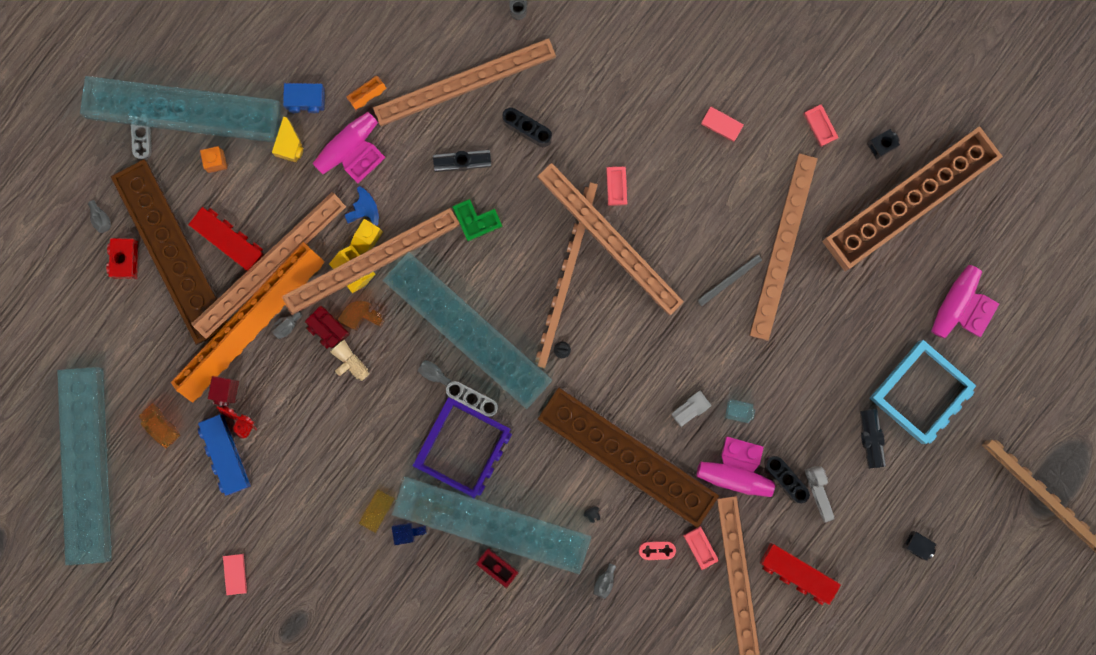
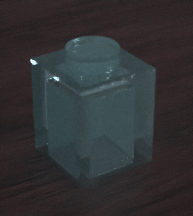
[724,399,755,423]

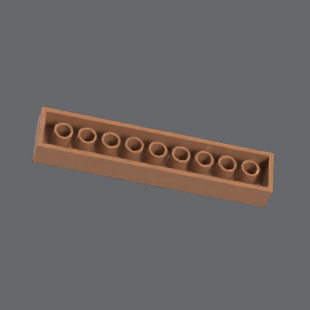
[822,126,1003,271]

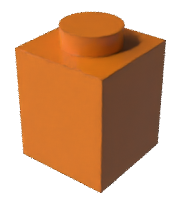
[200,146,227,173]

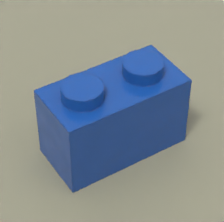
[283,83,325,113]

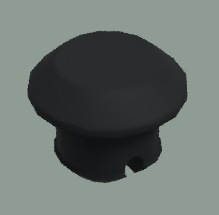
[554,341,571,359]
[584,506,601,523]

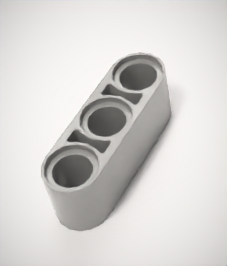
[446,381,498,417]

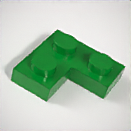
[452,199,503,242]

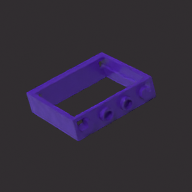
[413,397,512,498]

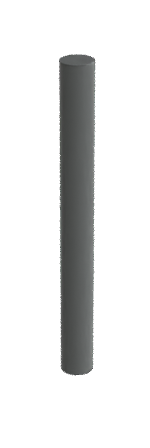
[697,255,762,306]

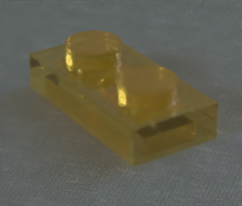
[359,489,395,533]

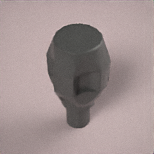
[88,200,111,233]
[271,311,303,339]
[418,360,451,386]
[593,563,616,599]

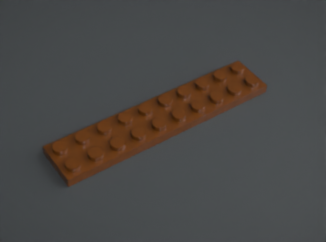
[110,159,228,345]
[537,388,719,528]

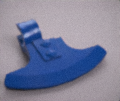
[345,186,379,226]

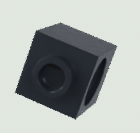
[867,129,900,160]
[903,531,937,561]

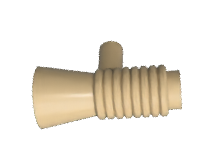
[330,340,370,381]

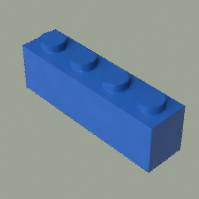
[198,415,251,496]

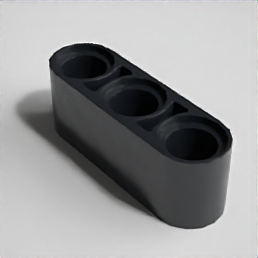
[502,107,552,147]
[764,456,810,504]

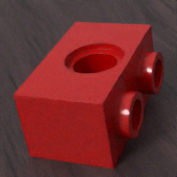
[106,238,138,279]

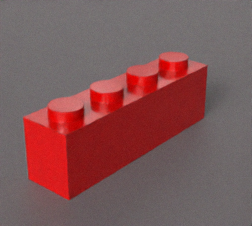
[188,207,264,271]
[759,543,841,605]

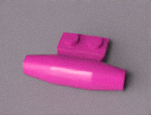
[312,112,385,184]
[931,265,999,339]
[696,437,775,497]

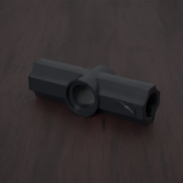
[433,150,491,172]
[860,409,886,469]

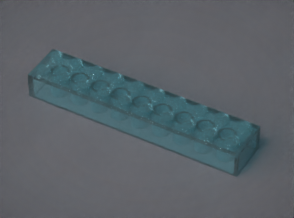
[80,76,281,143]
[383,252,553,410]
[57,367,112,565]
[392,476,591,574]

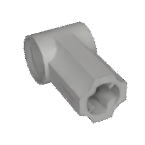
[671,391,712,427]

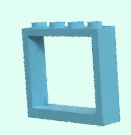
[869,340,976,444]

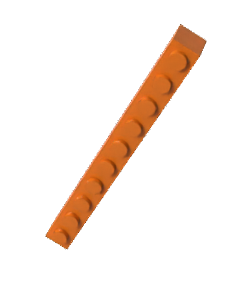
[171,242,325,403]

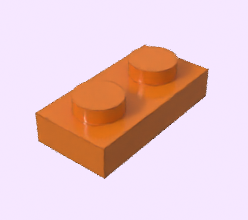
[346,76,387,110]

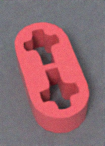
[639,541,676,560]

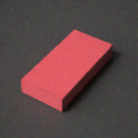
[804,104,839,147]
[701,107,744,142]
[606,166,627,206]
[683,526,719,570]
[223,554,247,595]

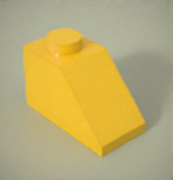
[272,117,304,163]
[350,219,383,255]

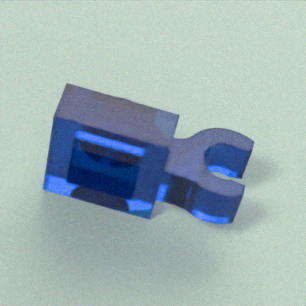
[391,523,427,545]

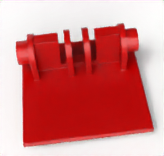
[216,406,257,439]

